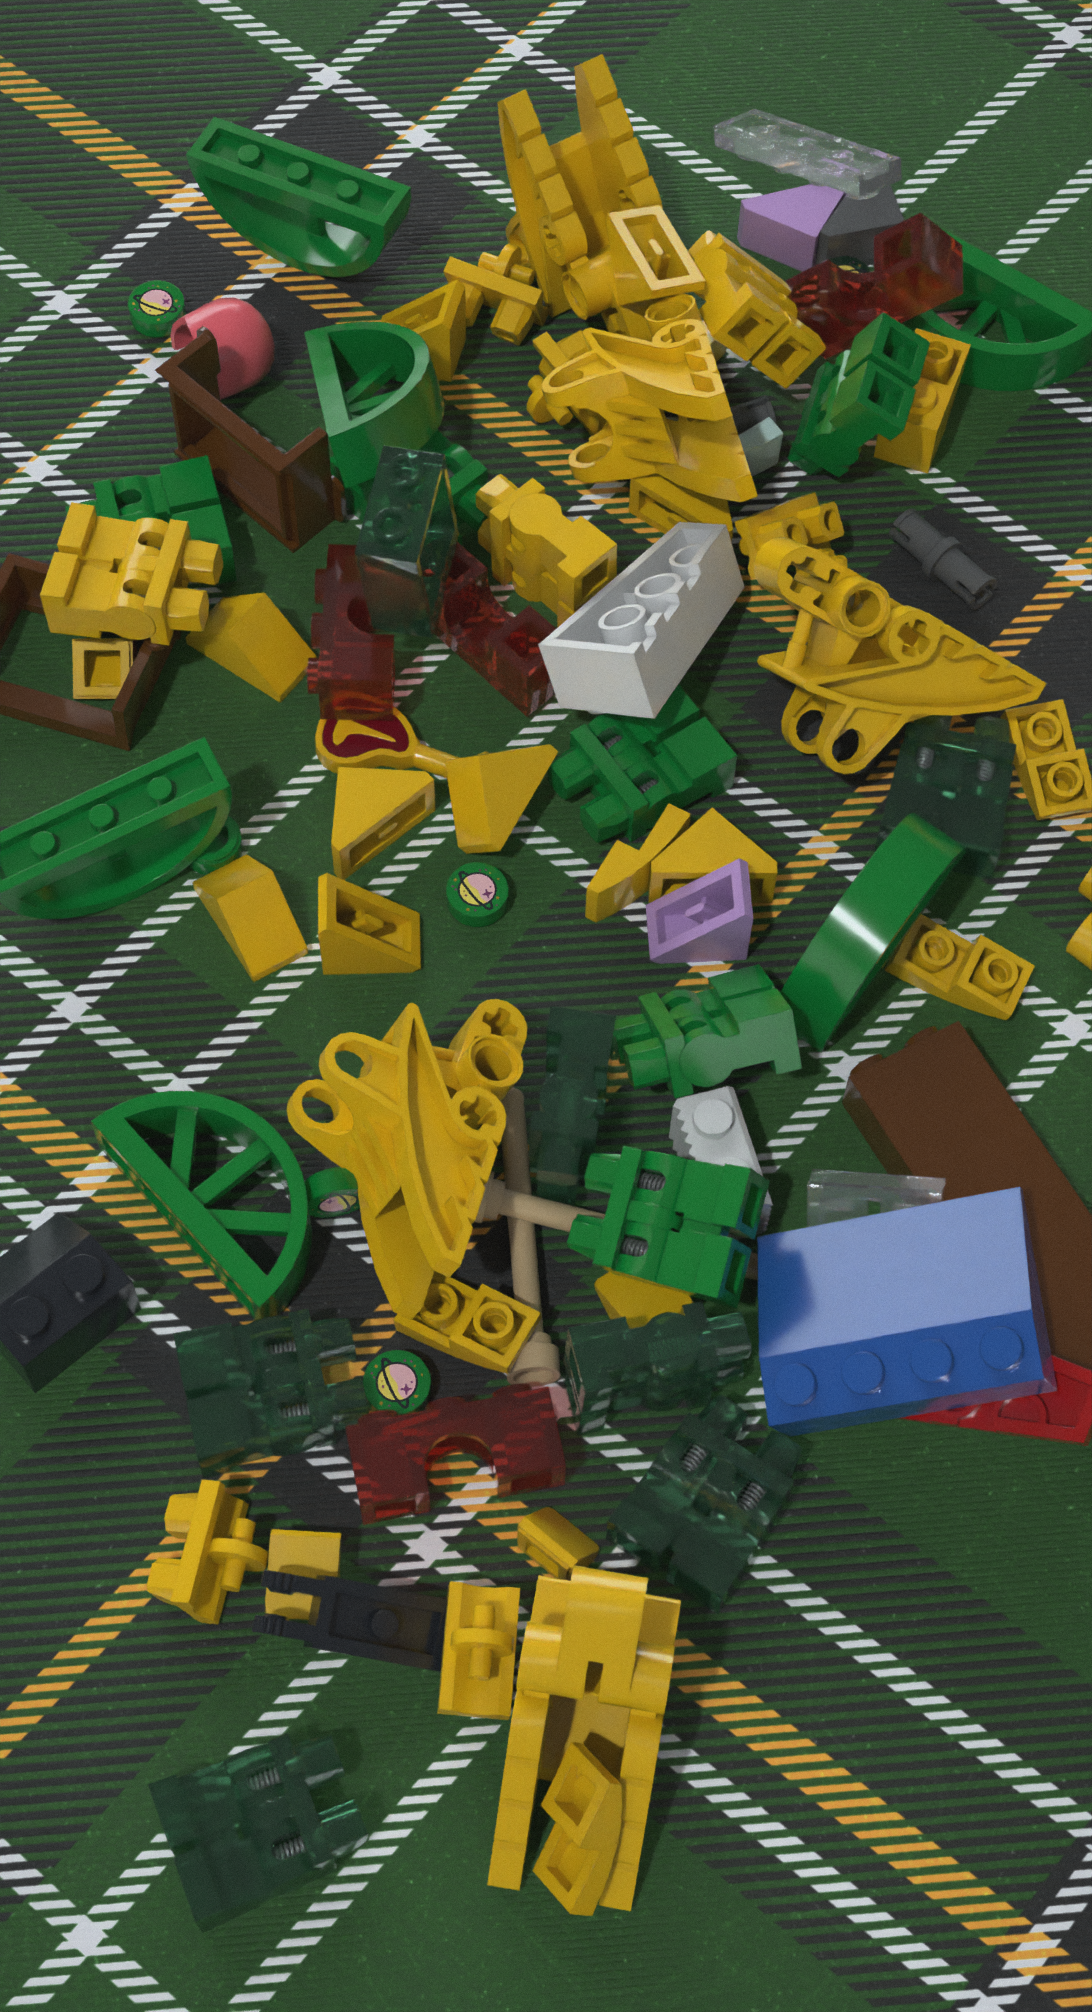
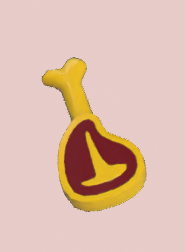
[315,690,489,778]

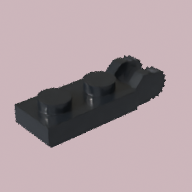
[252,1570,447,1672]

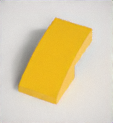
[585,803,691,922]
[532,1742,623,1916]

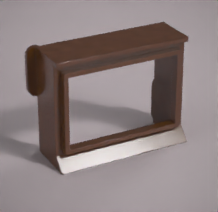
[155,326,347,553]
[0,553,182,751]

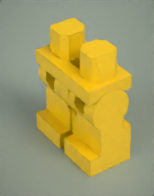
[688,230,826,389]
[476,474,617,628]
[40,502,223,646]

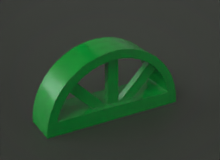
[186,117,411,277]
[889,213,1092,391]
[304,322,445,489]
[0,736,232,919]
[780,812,967,1053]
[91,1091,312,1330]

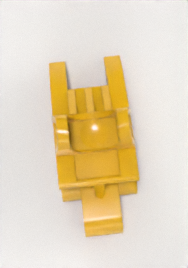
[497,54,663,342]
[541,294,758,502]
[754,537,1047,774]
[287,999,527,1320]
[487,1565,681,1911]

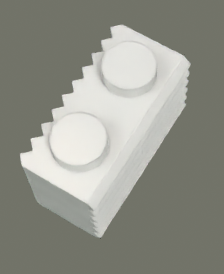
[669,1086,773,1240]

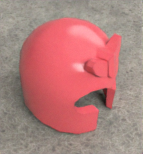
[171,297,275,400]

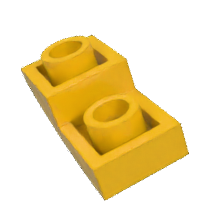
[1000,699,1092,821]
[885,914,1035,1020]
[393,1271,542,1374]

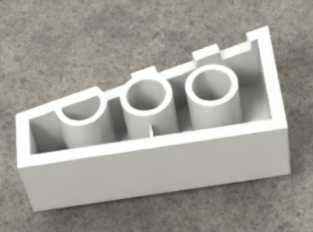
[538,522,745,719]

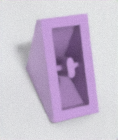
[737,176,850,275]
[646,858,753,964]

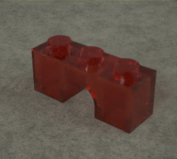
[785,212,963,359]
[402,532,556,717]
[307,544,401,721]
[345,1384,566,1525]

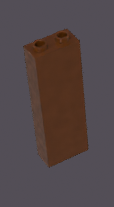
[842,1021,1092,1371]

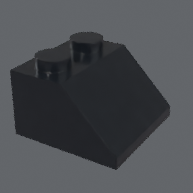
[0,1212,141,1393]

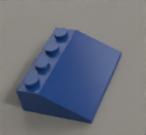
[757,1187,1058,1437]

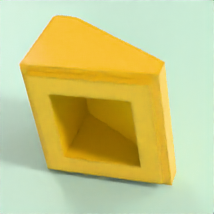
[72,638,137,699]
[594,1252,693,1339]
[517,1507,600,1581]
[265,1529,341,1620]

